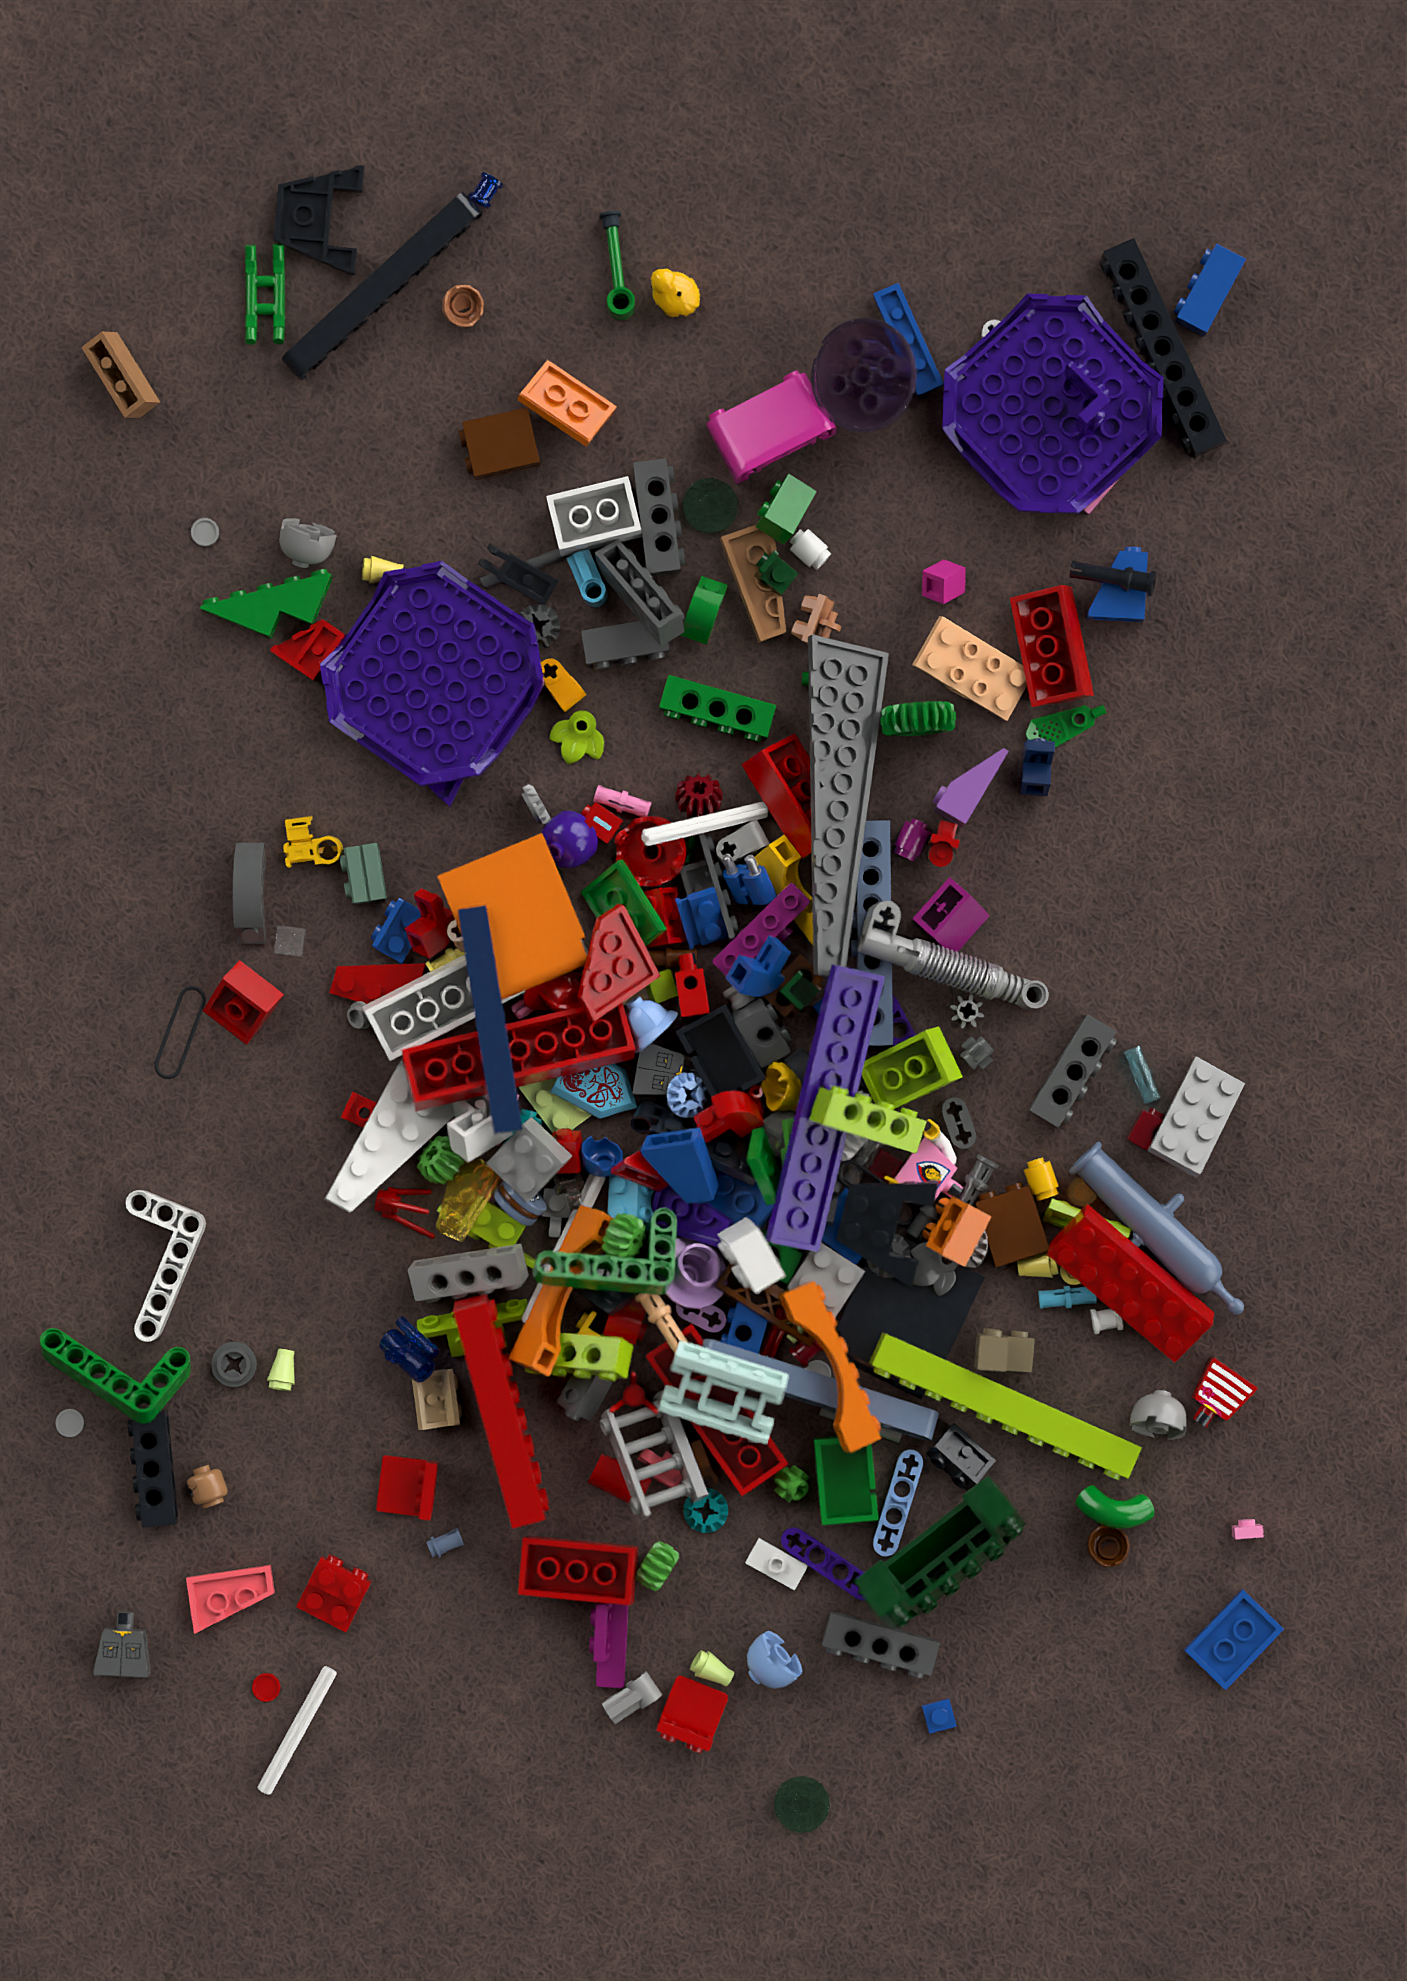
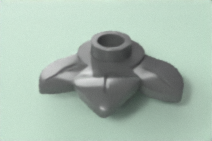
[910,1242,959,1296]

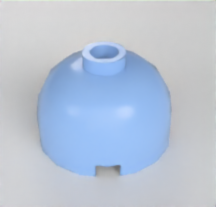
[747,1631,802,1689]

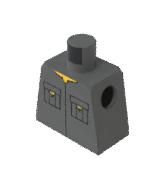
[632,1044,699,1095]
[94,1611,151,1677]

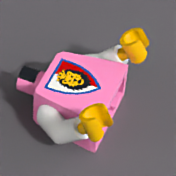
[884,1119,964,1203]

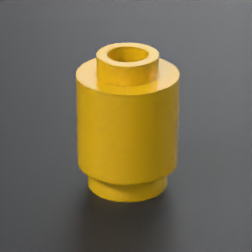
[1024,1157,1058,1201]

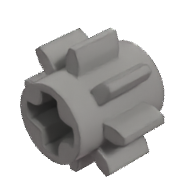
[950,994,984,1029]

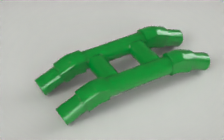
[245,244,285,345]

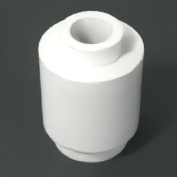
[790,529,831,570]

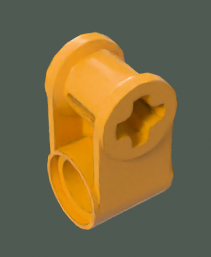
[541,659,587,712]

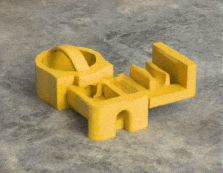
[283,816,343,867]

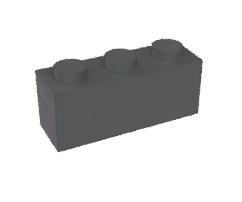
[581,621,670,670]

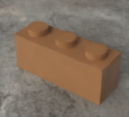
[81,331,160,418]

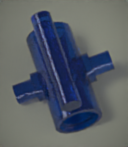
[379,1316,439,1383]

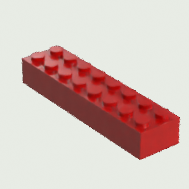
[401,1002,635,1112]
[453,1294,549,1529]

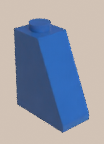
[1086,547,1148,622]
[641,1128,719,1204]

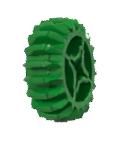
[880,701,956,737]

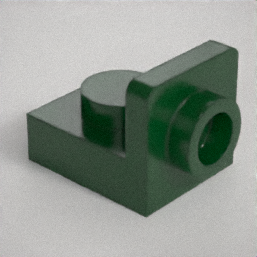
[754,550,799,596]

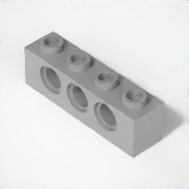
[408,1244,529,1303]

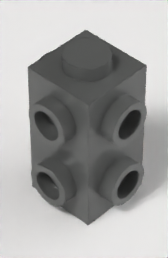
[556,1360,613,1422]

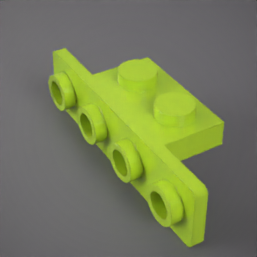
[437,1196,536,1268]
[417,1299,528,1357]

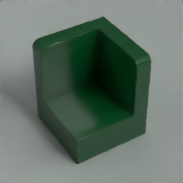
[780,971,820,1011]

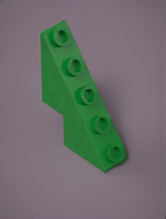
[200,569,333,639]

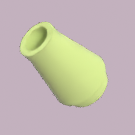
[267,1349,295,1391]
[690,1650,734,1687]

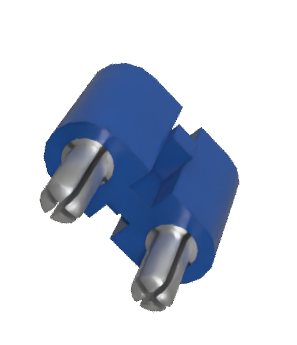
[722,854,777,905]

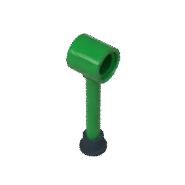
[599,211,635,320]

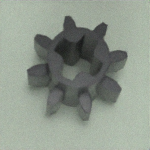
[960,1036,995,1070]

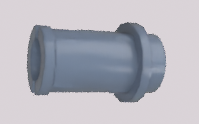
[426,1528,464,1558]

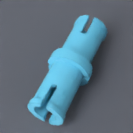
[1038,1286,1097,1309]

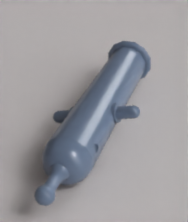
[1069,1142,1244,1315]

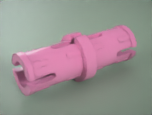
[593,785,652,817]

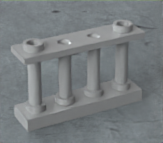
[600,1390,708,1521]

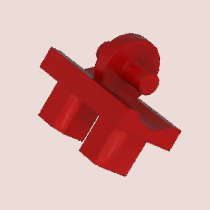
[928,820,960,867]

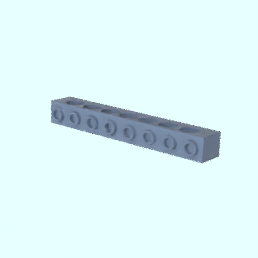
[851,820,893,1047]

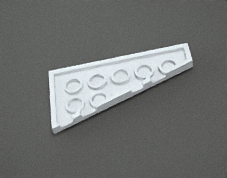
[325,1058,455,1213]

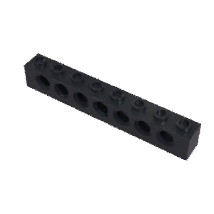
[1099,238,1227,458]

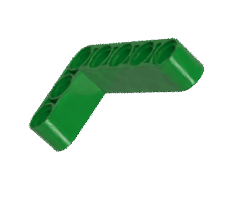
[533,1208,677,1295]
[40,1328,191,1424]

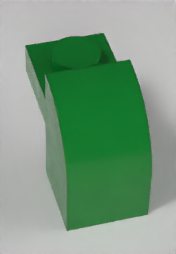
[680,576,728,645]

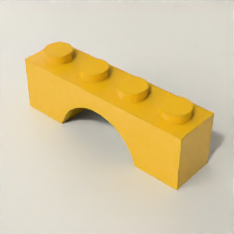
[755,835,813,945]

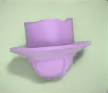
[656,1237,727,1309]

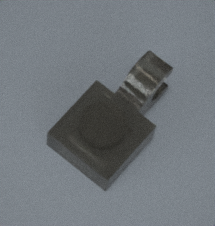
[550,1173,584,1211]

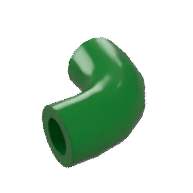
[1075,1485,1154,1529]

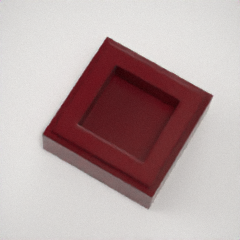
[866,1147,904,1184]

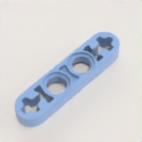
[873,1449,923,1556]

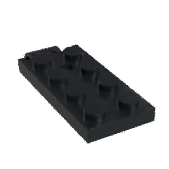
[631,1094,772,1187]

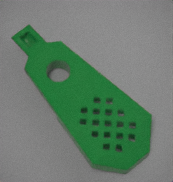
[1025,705,1107,748]

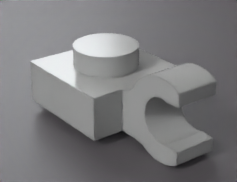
[542,1188,572,1237]

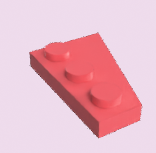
[186,1565,275,1634]

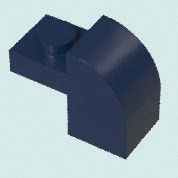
[1019,738,1055,796]

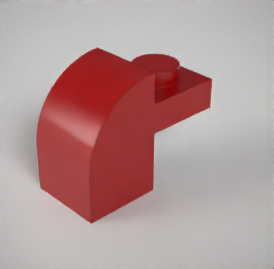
[404,888,455,959]
[694,1091,765,1142]

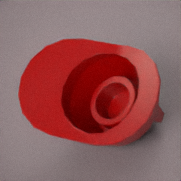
[524,972,582,1012]

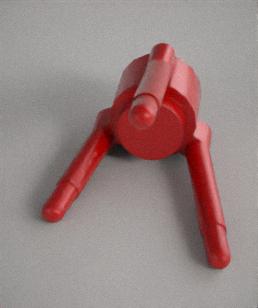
[375,1187,435,1239]
[609,1372,659,1414]

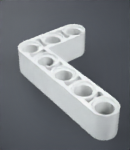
[126,1190,206,1342]

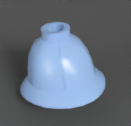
[626,996,678,1053]

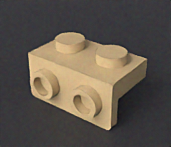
[411,1369,462,1430]

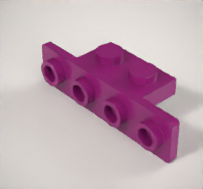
[713,883,810,976]
[589,1602,629,1688]

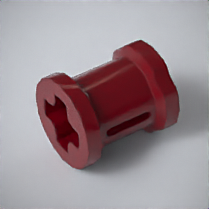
[788,1332,824,1368]

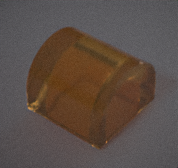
[1066,1177,1097,1206]

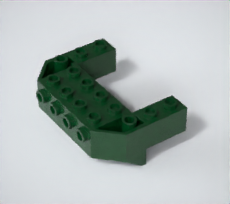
[855,1476,1026,1629]

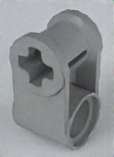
[715,820,770,864]

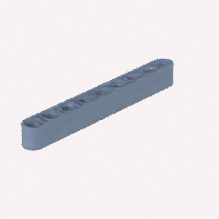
[702,1339,939,1441]

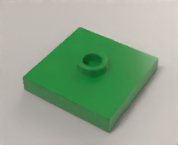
[747,1127,782,1205]

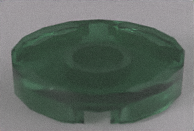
[682,478,738,534]
[774,1775,830,1833]

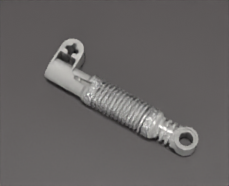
[857,901,1049,1010]

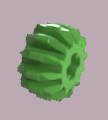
[417,1135,464,1185]
[603,1213,646,1259]
[636,1541,679,1591]

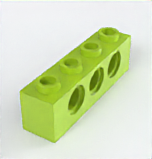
[810,1085,927,1153]
[525,1333,633,1381]

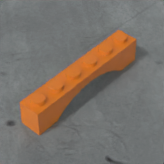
[509,1205,614,1376]
[778,1281,881,1452]

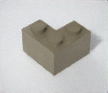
[974,1328,1035,1373]

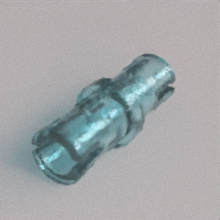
[1124,1046,1161,1104]

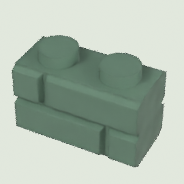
[340,843,387,905]

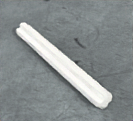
[641,802,769,846]
[258,1666,337,1795]

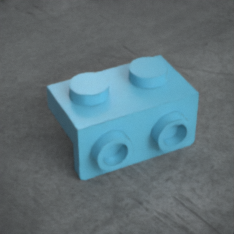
[607,1175,654,1231]

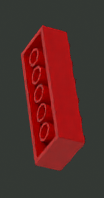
[1047,1204,1214,1363]
[645,1323,788,1496]

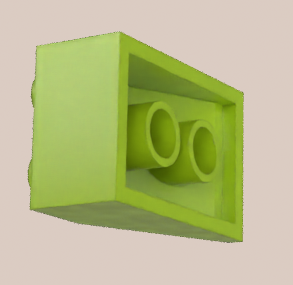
[861,1026,963,1110]

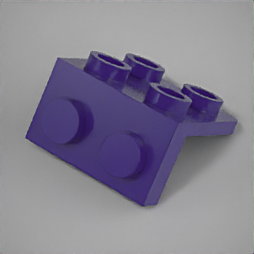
[1064,361,1111,434]

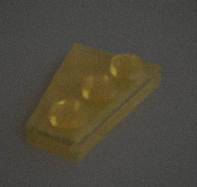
[436,1158,502,1242]

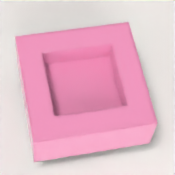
[1232,1519,1264,1539]

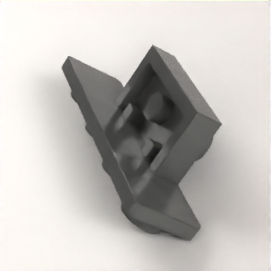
[680,833,739,940]

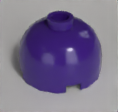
[542,811,598,868]

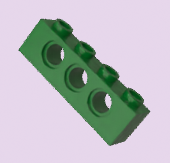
[659,675,776,743]

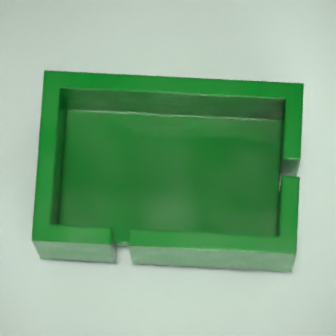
[814,1436,878,1525]

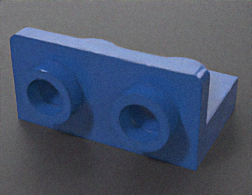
[370,898,421,964]

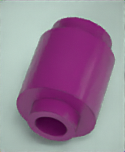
[894,818,931,862]

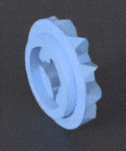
[667,1073,708,1118]

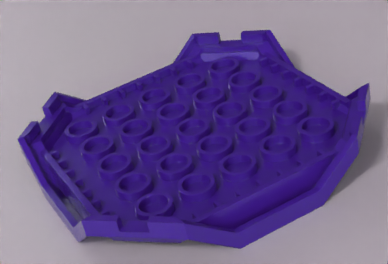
[942,293,1163,514]
[320,561,545,787]

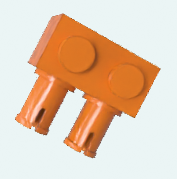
[923,1196,991,1267]

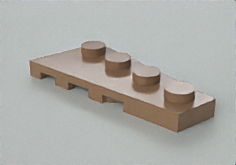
[720,525,786,643]

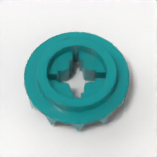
[683,1488,728,1533]

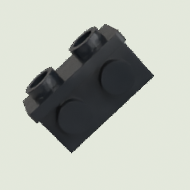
[926,1423,996,1491]

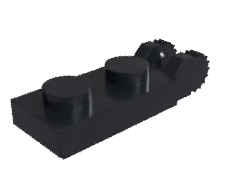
[478,543,559,605]

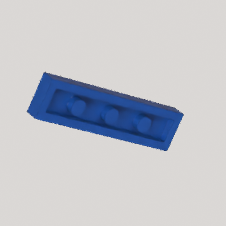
[873,283,944,397]

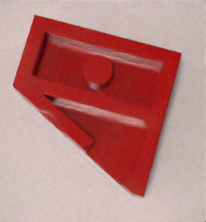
[270,619,346,682]

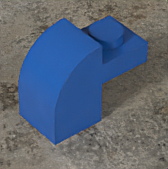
[726,936,791,997]

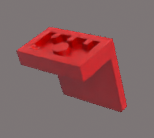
[643,887,687,948]
[376,1455,439,1520]

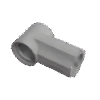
[602,1671,662,1724]

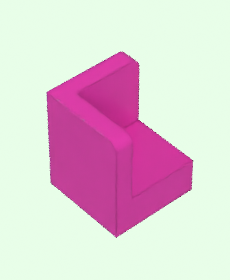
[922,560,966,604]

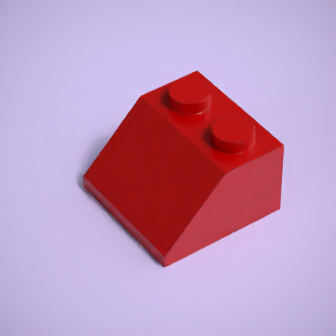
[203,960,284,1045]

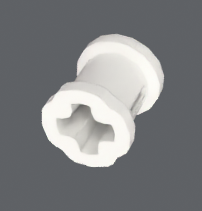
[1090,1309,1123,1334]

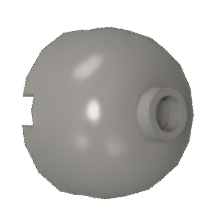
[279,518,336,568]
[1129,1390,1186,1440]

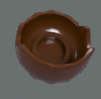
[1086,1525,1130,1567]

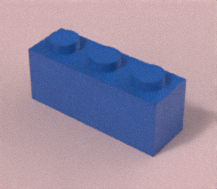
[1174,243,1246,337]

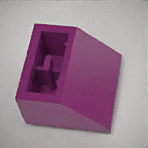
[911,877,990,952]

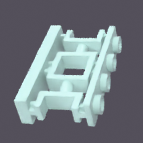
[659,1340,789,1444]

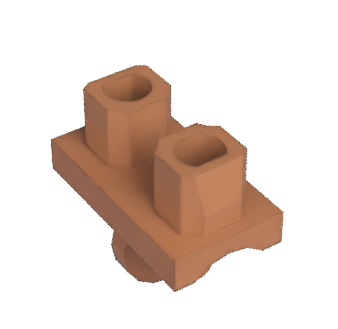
[791,594,841,646]

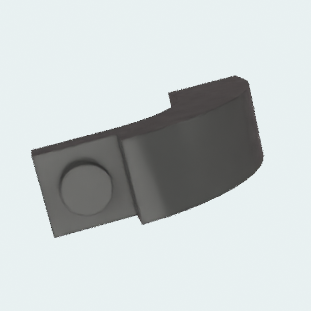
[233,843,266,944]

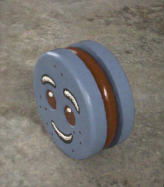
[493,1180,547,1226]

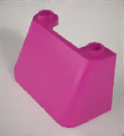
[706,370,837,485]

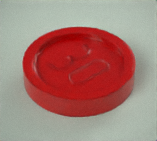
[252,1673,281,1702]

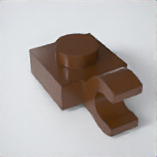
[690,1438,718,1484]

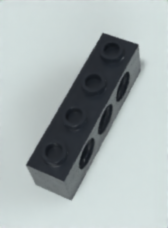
[127,1410,179,1528]

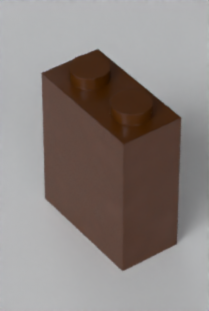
[458,407,541,480]
[974,1182,1049,1267]

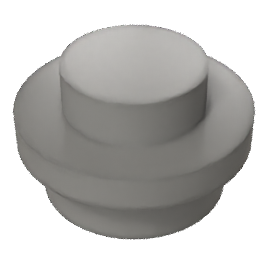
[347,1001,371,1029]

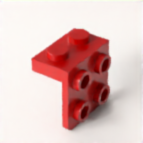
[656,1675,728,1753]

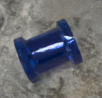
[468,172,503,209]

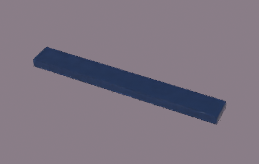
[458,905,523,1134]

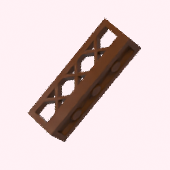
[715,1263,815,1348]

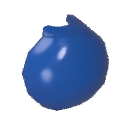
[580,1136,623,1177]

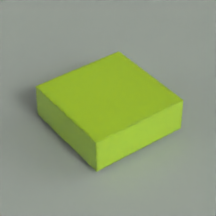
[646,969,678,1003]

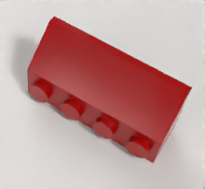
[1010,585,1094,707]
[741,733,812,860]

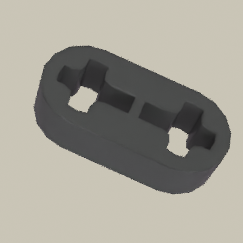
[941,1097,976,1149]

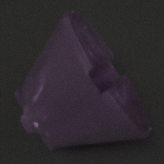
[811,318,916,432]

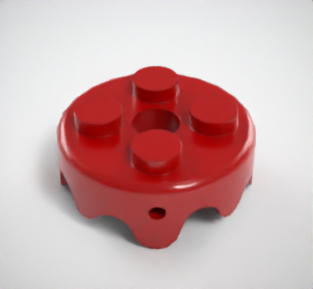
[614,816,686,886]

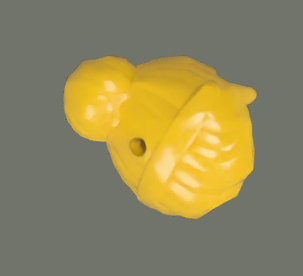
[651,268,700,317]
[759,1061,802,1112]

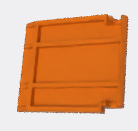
[437,833,587,1000]

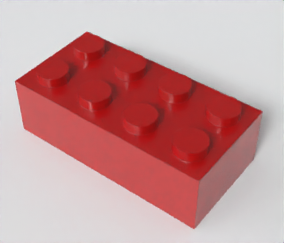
[518,1535,639,1605]

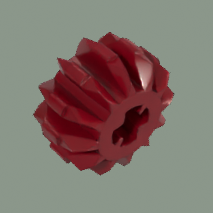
[675,772,723,819]

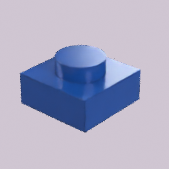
[922,1698,957,1734]

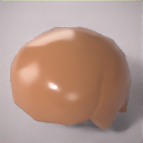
[442,285,484,328]

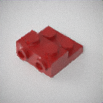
[296,1554,372,1632]

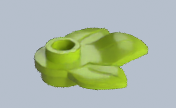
[549,710,604,764]

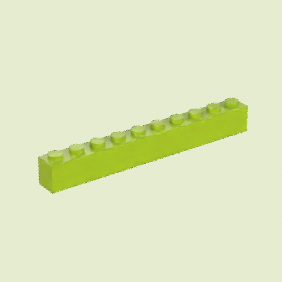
[869,1332,1142,1480]

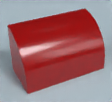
[587,1453,652,1504]

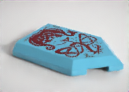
[550,1064,637,1119]

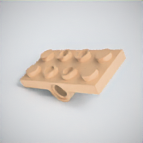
[912,616,1027,721]

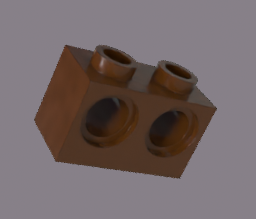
[762,955,824,1018]

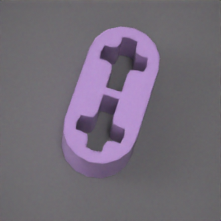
[676,1303,726,1332]

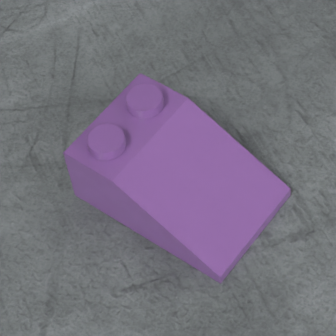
[932,748,1008,828]

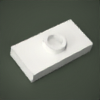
[745,1538,808,1590]

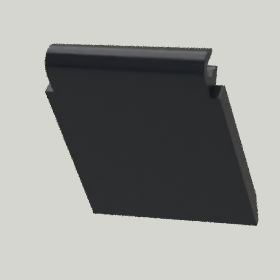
[835,1235,985,1399]

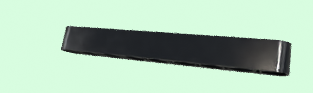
[282,192,483,380]

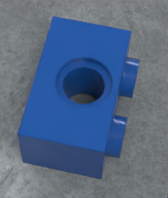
[720,1302,770,1354]

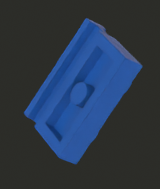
[675,887,729,949]

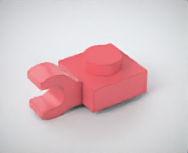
[637,1449,683,1488]

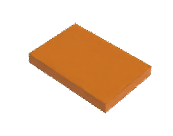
[517,360,617,447]

